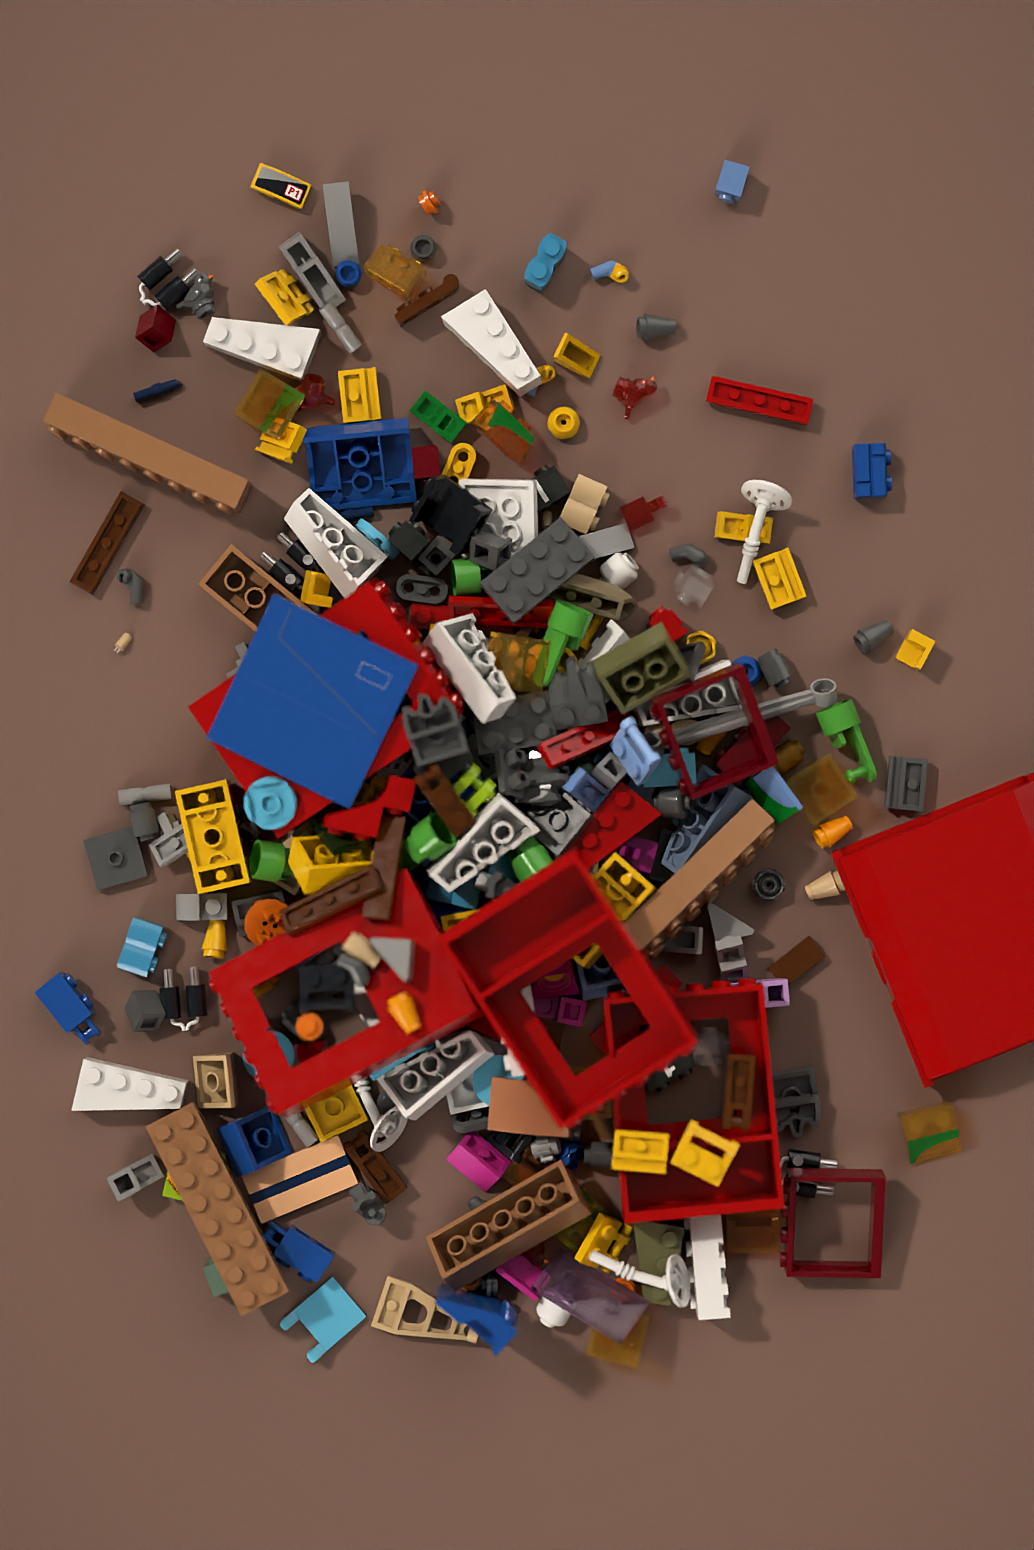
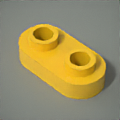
[441,443,476,485]

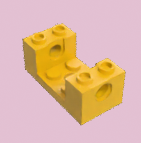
[175,779,253,894]
[573,853,658,969]

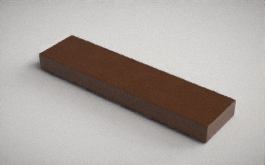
[69,491,144,595]
[362,815,407,921]
[279,865,383,936]

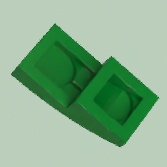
[409,390,467,443]

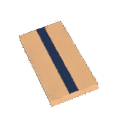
[242,1134,359,1224]

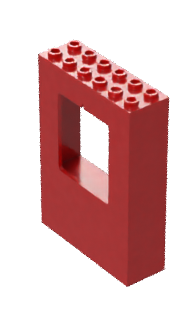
[188,578,467,838]
[437,847,698,1130]
[208,868,485,1118]
[602,978,784,1224]

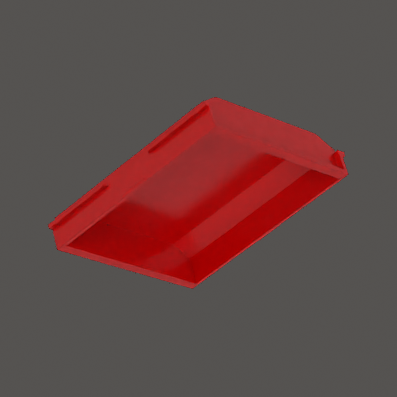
[831,772,1034,1088]

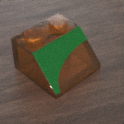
[471,399,535,464]

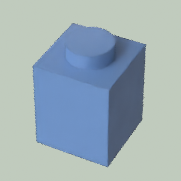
[714,160,750,203]

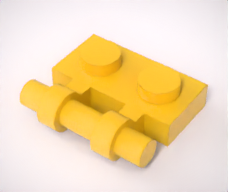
[255,268,315,326]
[574,1212,634,1274]

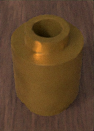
[774,739,805,774]

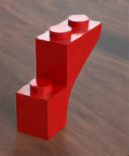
[322,774,416,841]

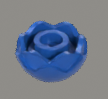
[731,656,762,687]
[556,1141,584,1171]

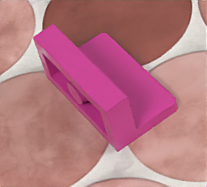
[446,1131,511,1192]
[494,1254,552,1302]

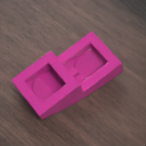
[533,996,587,1027]

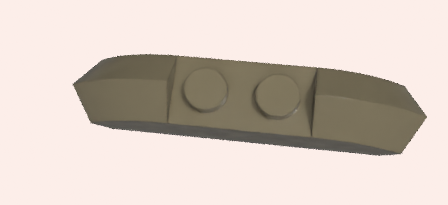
[545,574,638,620]

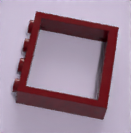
[649,663,780,800]
[780,1168,886,1278]

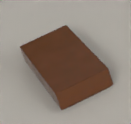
[768,936,825,985]

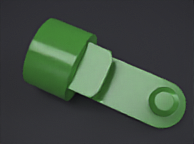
[450,558,489,597]
[531,600,593,687]
[815,699,877,784]
[399,812,457,872]
[505,836,553,882]
[249,840,295,882]

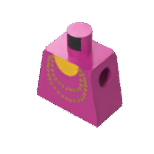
[530,958,579,1000]

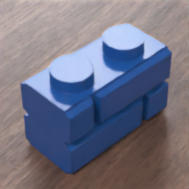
[852,443,892,499]

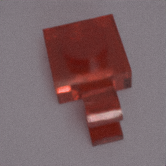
[620,495,667,532]

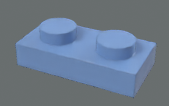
[563,767,611,813]

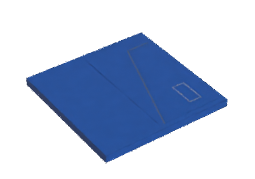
[206,594,419,809]

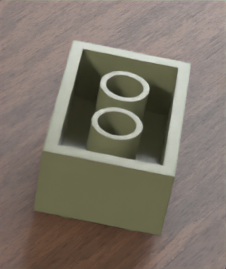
[593,622,692,715]

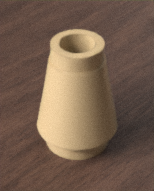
[805,871,845,901]
[342,932,382,969]

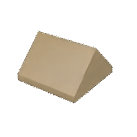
[193,1052,239,1108]

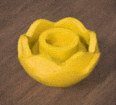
[547,407,580,439]
[684,631,716,664]

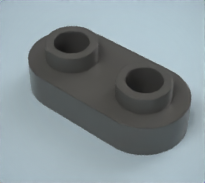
[396,574,448,604]
[450,1107,489,1133]

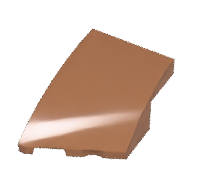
[487,1076,571,1137]

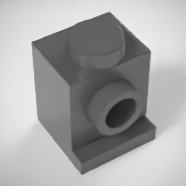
[469,530,512,571]
[417,535,457,577]

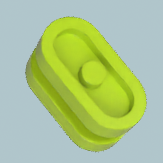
[451,763,497,817]

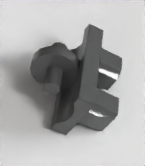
[490,748,530,800]
[475,871,516,901]
[349,1182,386,1226]

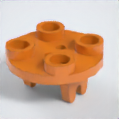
[244,899,289,946]

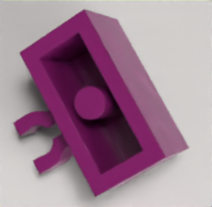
[600,836,658,877]

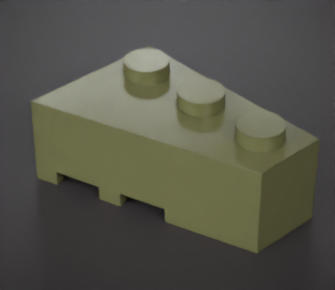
[633,1220,685,1306]

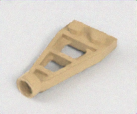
[371,1275,478,1344]

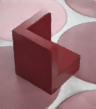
[135,304,176,353]
[411,445,441,482]

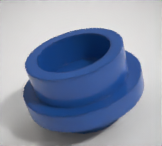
[336,260,362,287]

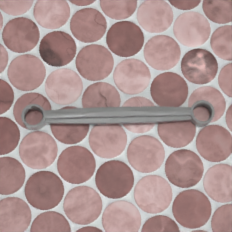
[642,678,838,757]

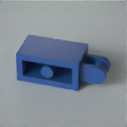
[34,972,101,1045]
[262,1220,335,1283]

